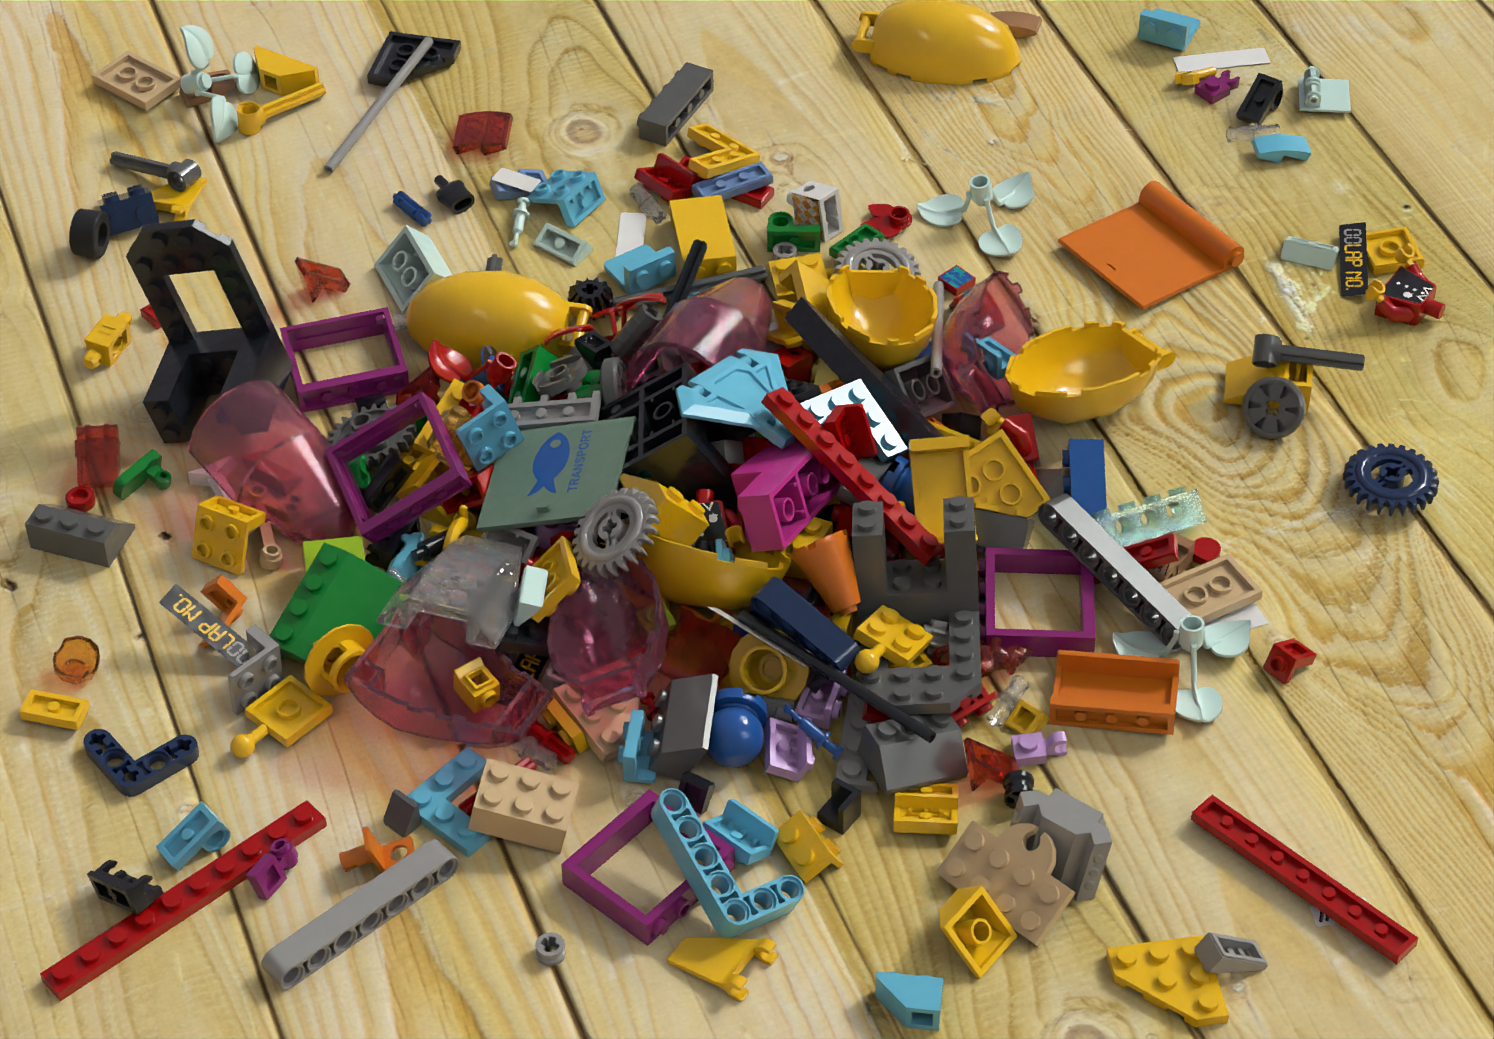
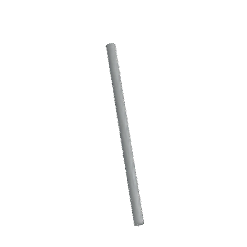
[324,37,434,173]
[930,281,944,378]

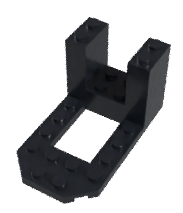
[126,219,293,443]
[598,361,738,510]

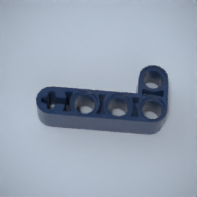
[750,577,861,672]

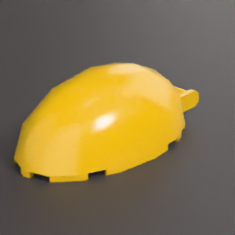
[851,0,1022,85]
[826,265,938,371]
[405,270,593,371]
[1005,320,1176,424]
[601,519,791,610]

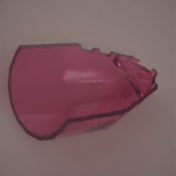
[627,277,772,388]
[188,380,358,545]

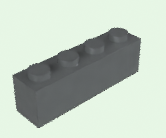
[637,62,714,147]

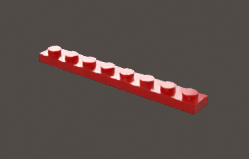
[761,387,945,566]
[1191,794,1418,965]

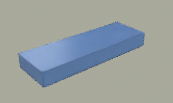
[692,162,773,200]

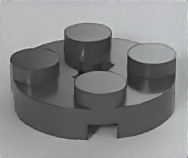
[532,355,588,399]

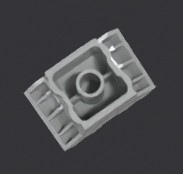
[1010,788,1112,902]

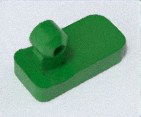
[113,449,171,500]

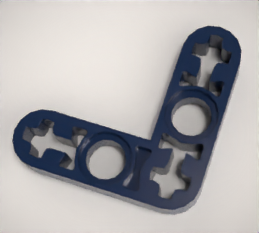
[83,729,199,797]

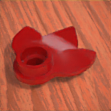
[860,204,912,238]

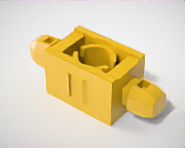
[83,311,132,369]

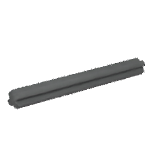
[612,266,767,310]

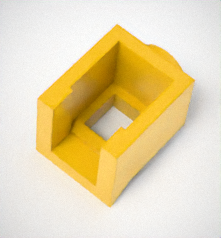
[453,657,500,713]

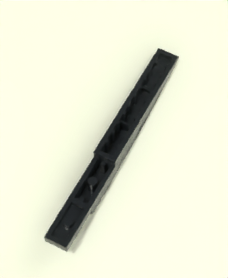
[785,297,945,449]

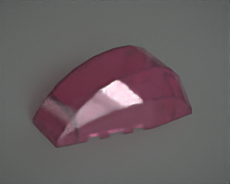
[344,596,553,749]

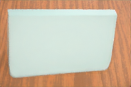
[533,223,593,266]
[1280,236,1340,270]
[513,565,548,627]

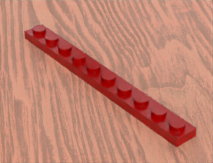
[40,800,327,1001]

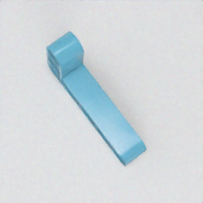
[651,788,805,938]

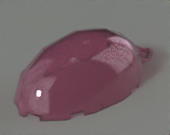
[942,271,1034,422]
[547,556,669,717]

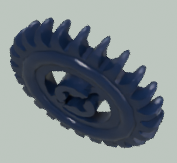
[1343,443,1439,517]

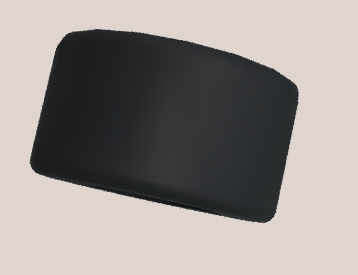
[69,209,110,258]

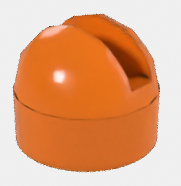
[462,380,485,404]

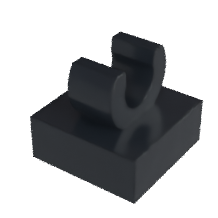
[678,771,715,814]

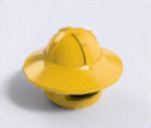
[304,624,376,696]
[728,628,809,701]

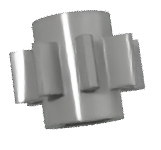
[922,619,949,657]

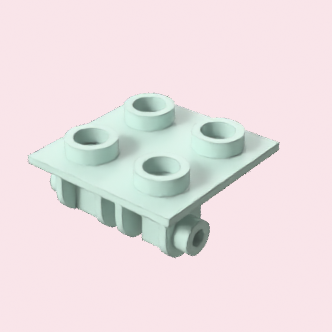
[1298,66,1351,113]

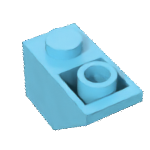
[875,972,943,1031]

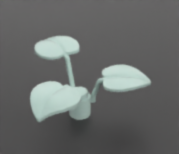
[179,25,260,143]
[917,171,1034,257]
[1112,615,1251,723]

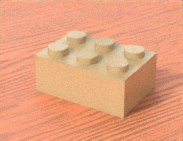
[468,758,579,854]

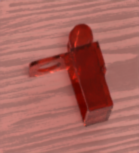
[75,423,121,488]

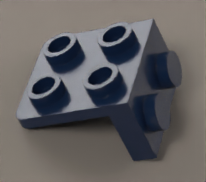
[97,184,160,236]

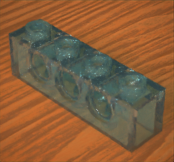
[1092,486,1207,547]

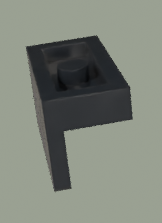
[362,453,415,514]

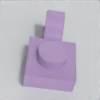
[1011,731,1067,767]

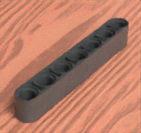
[1038,494,1192,650]

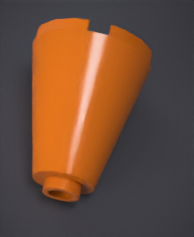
[791,529,861,617]

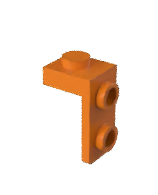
[200,574,247,648]

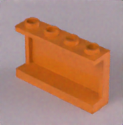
[1050,650,1180,735]

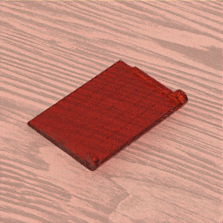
[658,610,741,690]

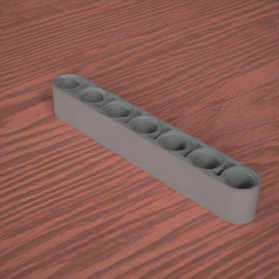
[261,839,460,989]

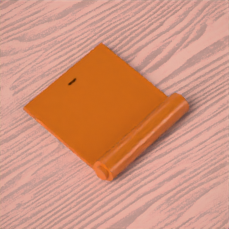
[1058,181,1244,310]

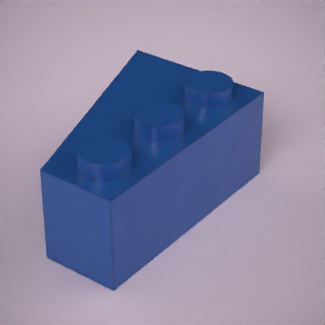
[1062,439,1107,529]

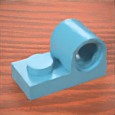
[156,801,231,871]

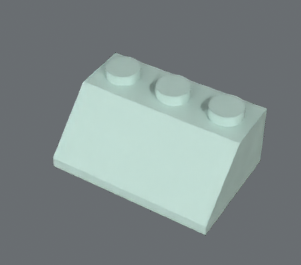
[374,225,452,314]

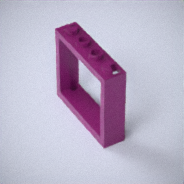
[280,307,410,413]
[325,391,472,544]
[979,548,1096,657]
[561,789,735,946]

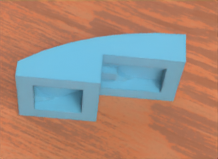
[1251,134,1312,163]

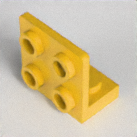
[191,495,266,575]

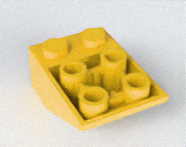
[1223,355,1313,412]

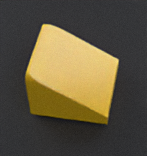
[1004,699,1050,734]

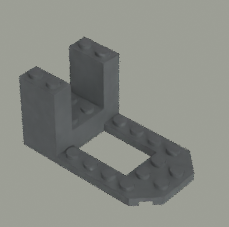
[852,496,982,715]

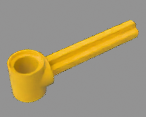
[237,82,326,135]

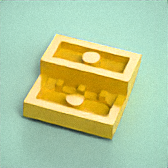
[893,783,958,835]

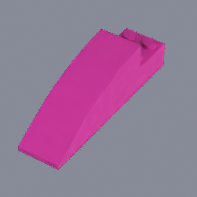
[731,439,841,552]

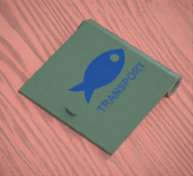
[476,416,639,532]

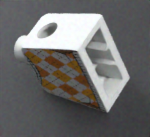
[786,181,844,242]

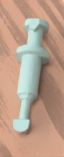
[509,197,530,248]

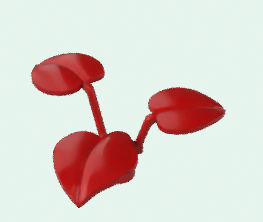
[544,292,666,361]
[428,339,517,423]

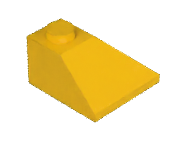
[939,885,1018,979]

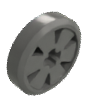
[600,357,632,405]
[1242,377,1306,439]

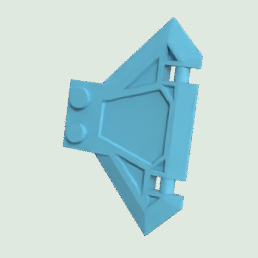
[675,348,797,449]

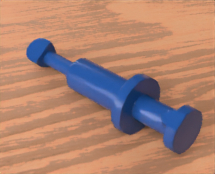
[784,703,845,761]

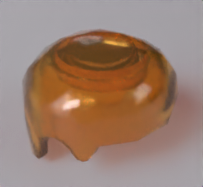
[52,635,100,685]

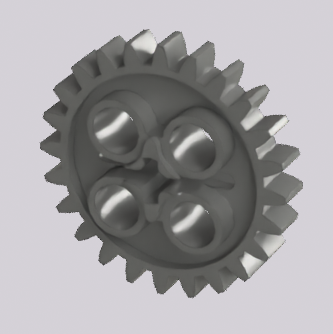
[325,403,418,472]

